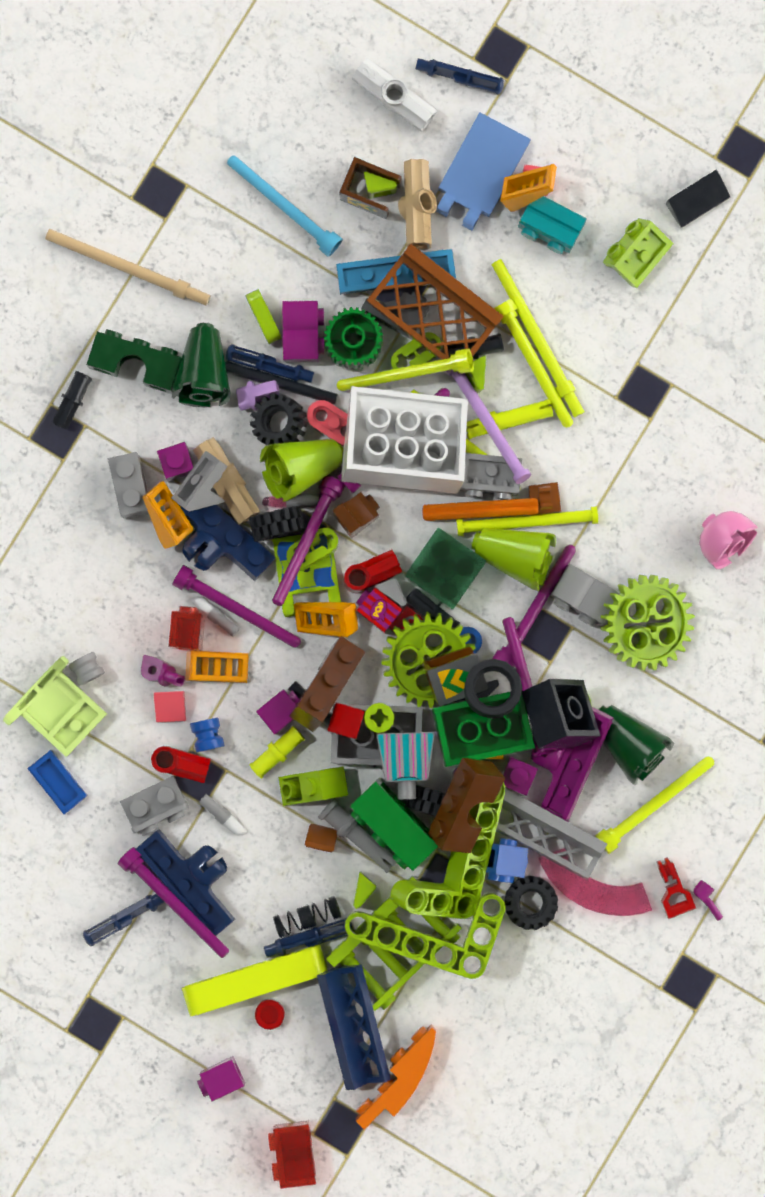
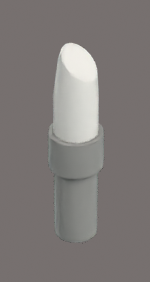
[191,597,240,637]
[199,794,247,836]

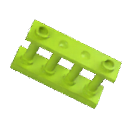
[326,875,462,1011]

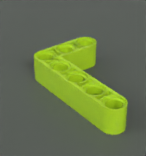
[390,782,505,919]
[345,893,505,979]

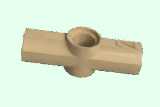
[398,159,437,250]
[193,437,260,525]

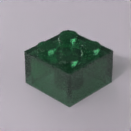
[404,527,487,611]

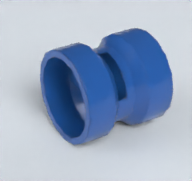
[190,717,225,753]

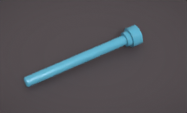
[227,155,343,257]

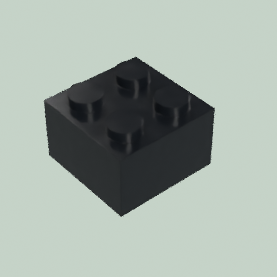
[522,679,601,748]

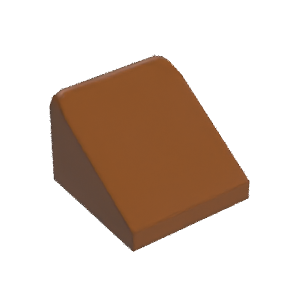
[305,824,337,853]

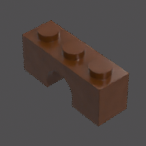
[289,636,365,732]
[428,758,505,853]

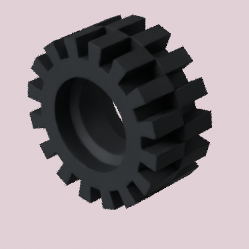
[250,393,308,445]
[249,506,306,542]
[405,785,446,816]
[504,876,558,930]

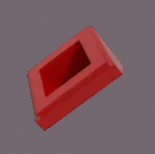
[327,702,365,740]

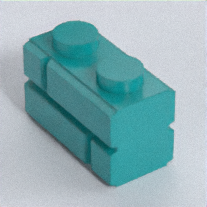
[518,196,587,254]

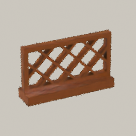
[366,244,504,374]

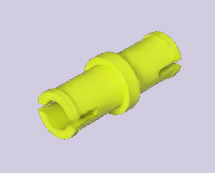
[249,726,305,779]

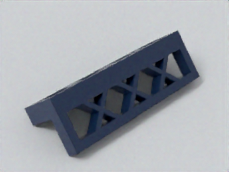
[317,964,391,1090]

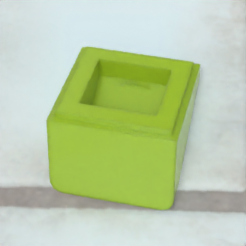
[364,172,397,199]
[465,355,486,394]
[353,871,376,909]

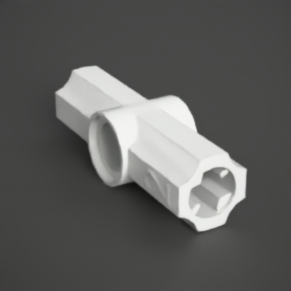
[352,58,437,132]

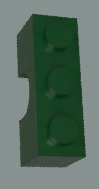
[86,329,181,394]

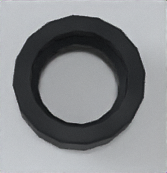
[464,659,522,719]

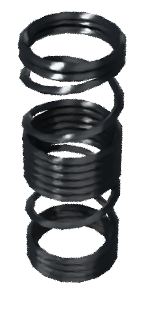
[273,896,341,938]

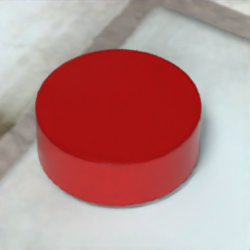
[255,999,285,1030]

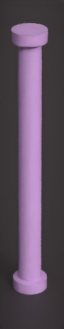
[446,370,531,484]

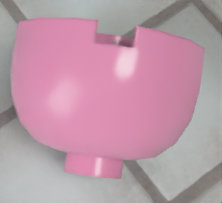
[699,511,758,569]

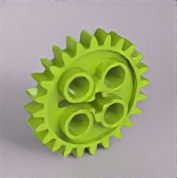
[601,575,695,671]
[381,612,476,708]

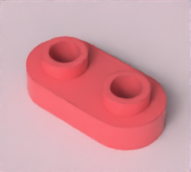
[307,400,348,446]

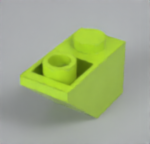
[278,766,348,806]

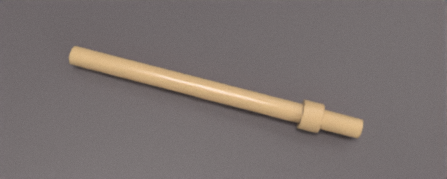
[45,229,211,306]

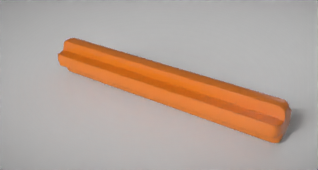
[422,498,539,521]

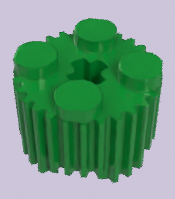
[324,307,383,371]

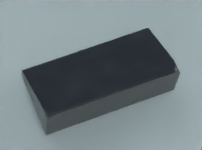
[666,169,730,228]

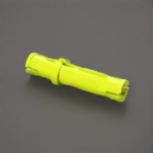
[466,399,553,440]

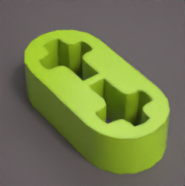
[245,289,282,345]
[391,332,441,369]
[286,528,339,571]

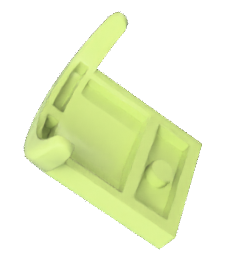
[3,656,107,757]

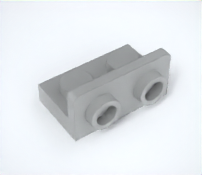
[460,453,522,500]
[120,776,189,836]

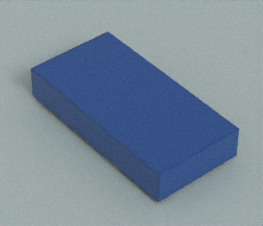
[27,750,88,814]

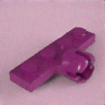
[531,707,613,822]

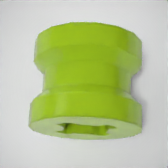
[364,703,394,733]

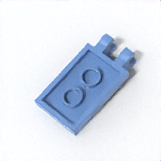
[436,112,531,231]

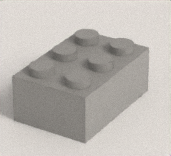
[331,704,423,765]

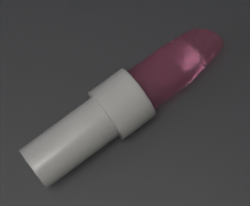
[262,494,319,508]

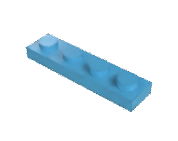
[336,249,456,295]

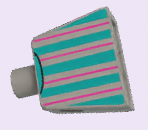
[376,732,434,799]

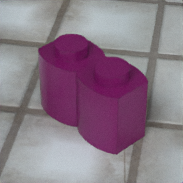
[282,301,324,362]

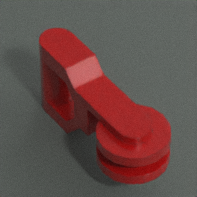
[656,857,696,919]

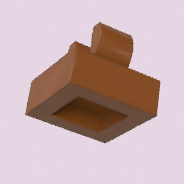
[528,482,561,515]

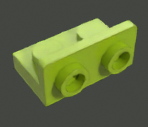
[603,218,674,288]

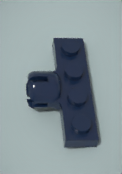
[179,505,275,581]
[135,829,235,936]

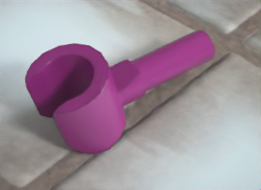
[693,880,723,921]

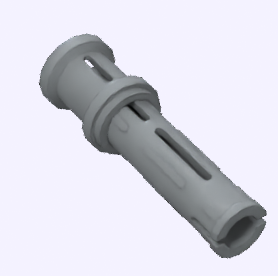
[318,798,396,873]

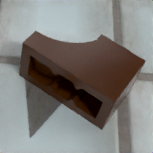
[332,492,380,539]

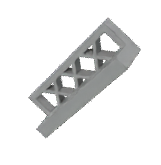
[496,788,607,881]

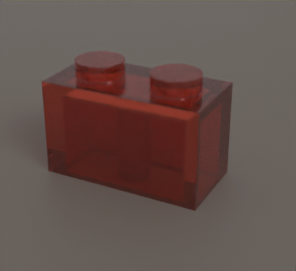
[168,606,205,651]
[268,1120,317,1189]

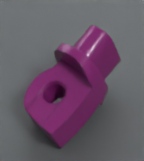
[140,655,185,687]

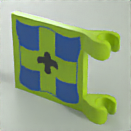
[273,534,341,617]

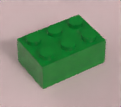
[432,692,535,767]
[350,778,438,871]

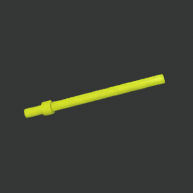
[491,259,585,418]

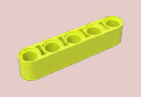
[181,944,328,1016]

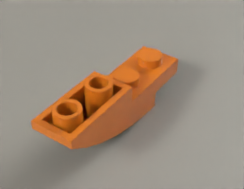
[356,1024,436,1130]

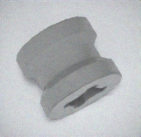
[68,652,105,686]

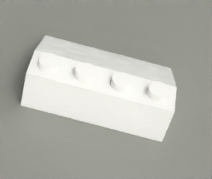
[341,386,468,494]

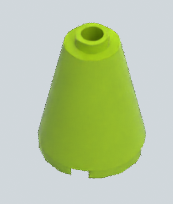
[260,439,344,502]
[471,528,556,591]

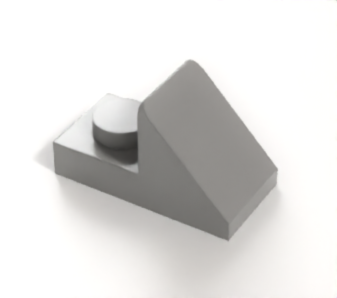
[171,451,227,511]

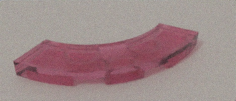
[538,847,652,916]

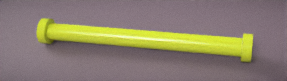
[456,506,598,536]

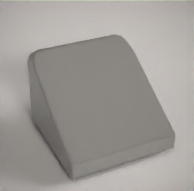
[375,578,407,608]

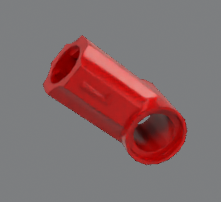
[343,550,402,594]
[151,746,211,783]

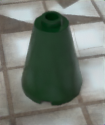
[172,323,231,408]
[598,705,675,785]

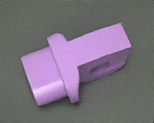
[236,380,280,411]

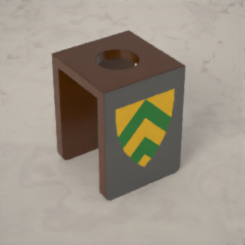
[339,157,402,219]
[422,646,488,707]

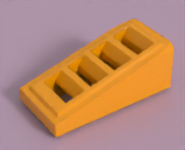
[500,164,557,212]
[142,481,194,549]
[294,602,358,638]
[185,651,249,683]

